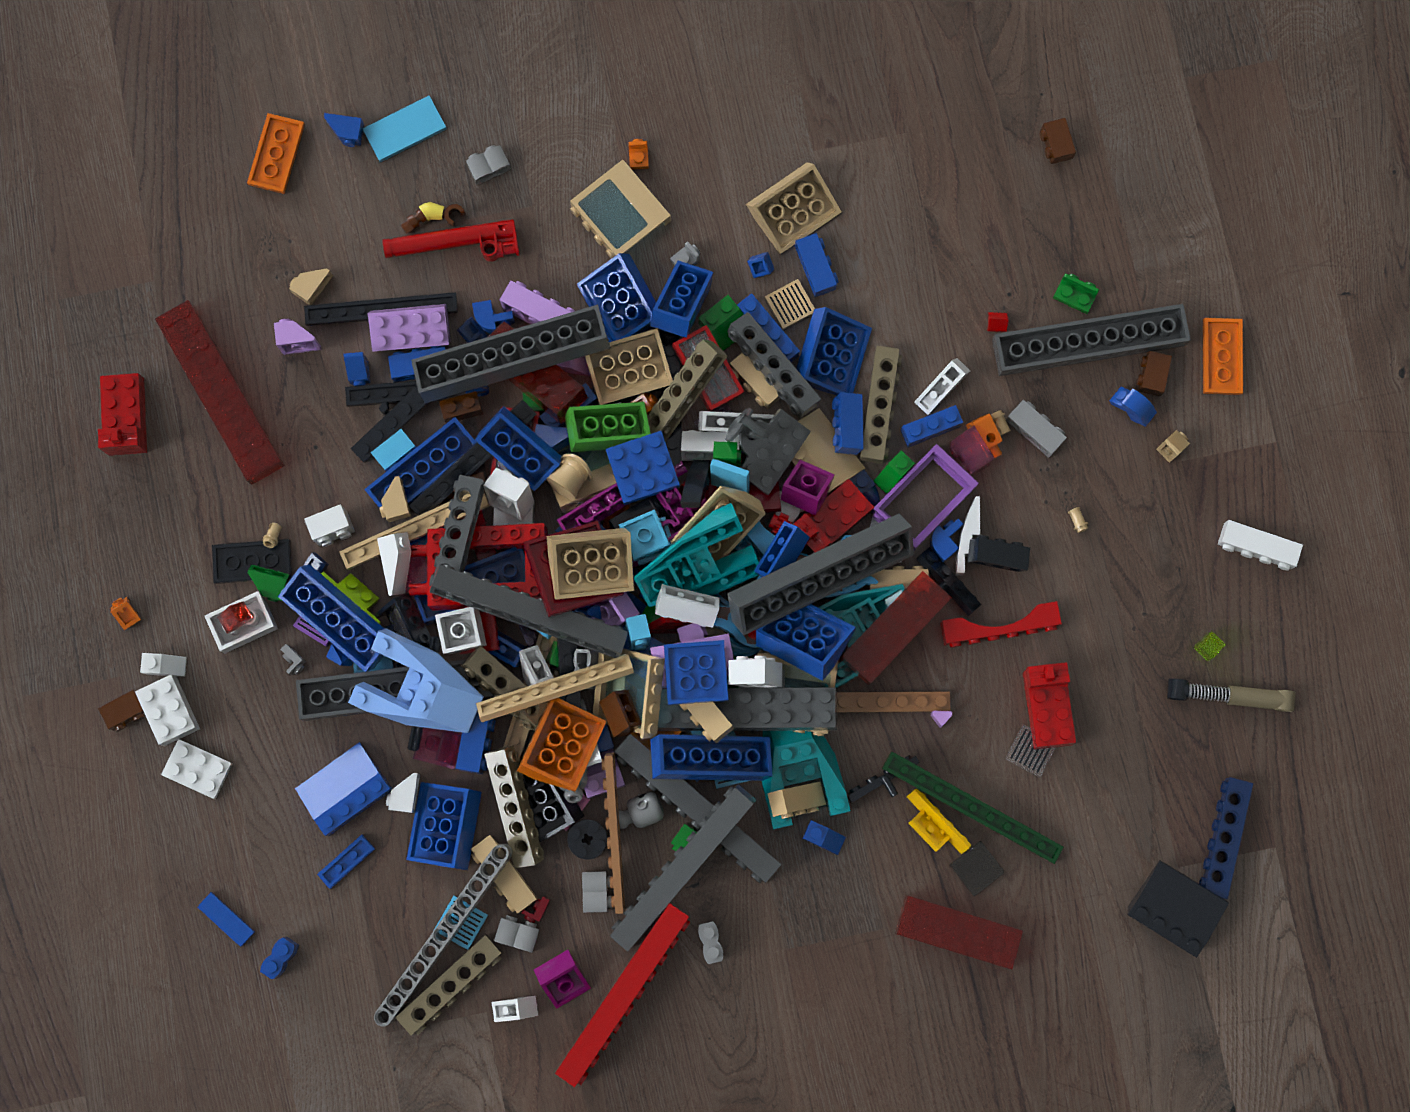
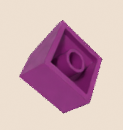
[781,460,835,516]
[534,950,591,1009]

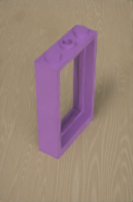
[871,444,979,551]

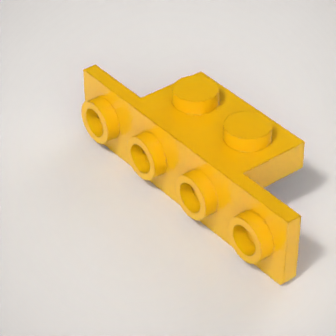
[907,788,971,854]

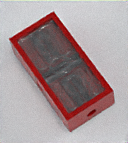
[672,325,744,412]

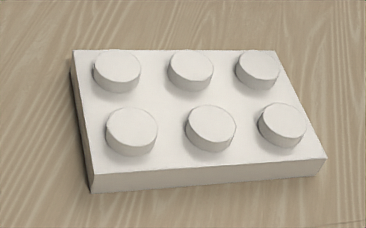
[161,739,233,799]

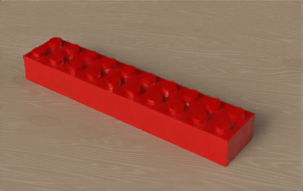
[555,903,690,1087]

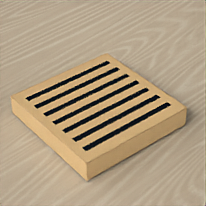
[765,279,815,330]

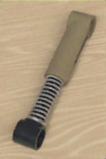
[1167,679,1296,712]

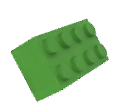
[565,402,650,452]

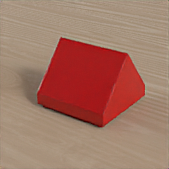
[987,312,1009,332]

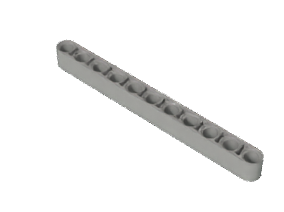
[374,844,512,1026]

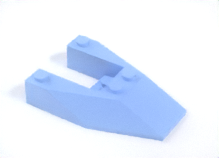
[348,629,484,733]

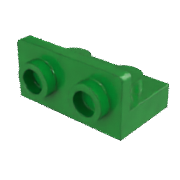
[1053,274,1099,314]

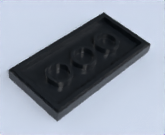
[212,539,292,584]

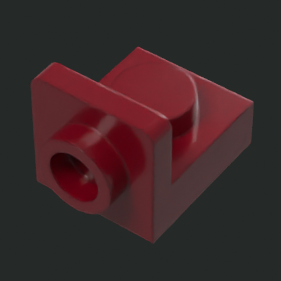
[522,896,551,923]

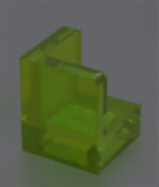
[1193,631,1226,661]

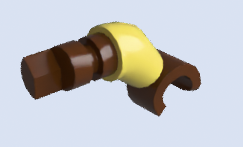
[400,202,466,234]

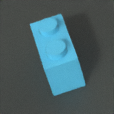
[371,429,416,472]
[625,614,651,651]

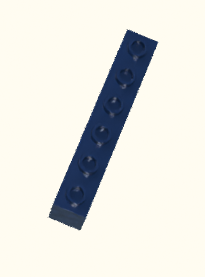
[1199,777,1253,899]

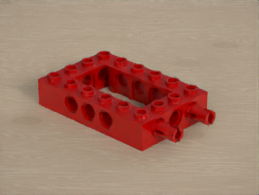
[409,523,548,611]

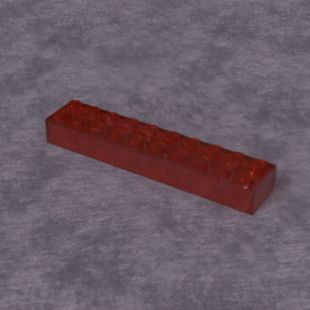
[155,300,285,485]

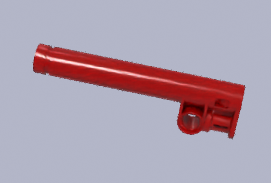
[383,219,520,262]

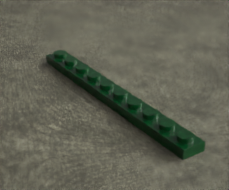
[881,751,1064,864]

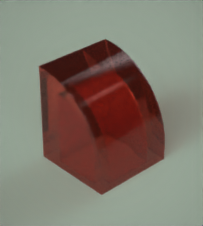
[217,601,253,634]

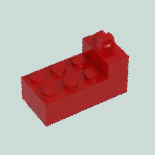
[98,373,147,456]
[792,479,874,555]
[1023,662,1076,750]

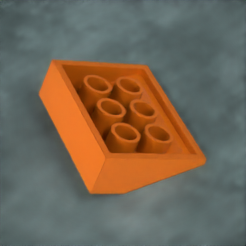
[517,698,607,792]

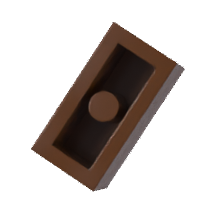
[1040,118,1076,164]
[1136,351,1172,396]
[439,391,483,424]
[98,690,145,731]
[599,690,642,737]

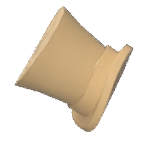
[547,454,593,500]

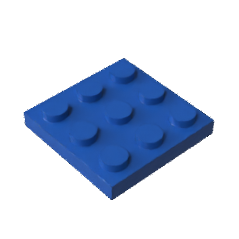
[606,431,680,505]
[664,640,728,705]

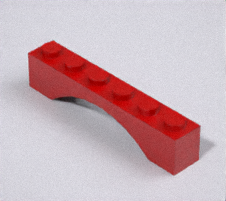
[940,601,1062,648]

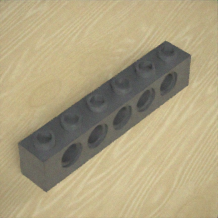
[727,312,821,418]
[429,475,485,586]

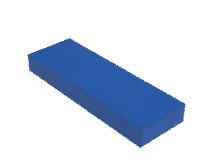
[317,834,375,889]
[197,892,255,947]

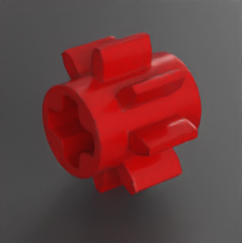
[768,512,792,535]

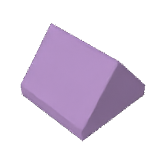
[931,711,952,728]

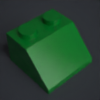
[698,295,743,351]

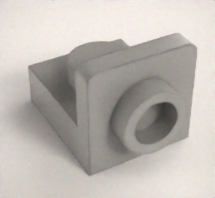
[670,242,700,266]
[280,644,306,675]

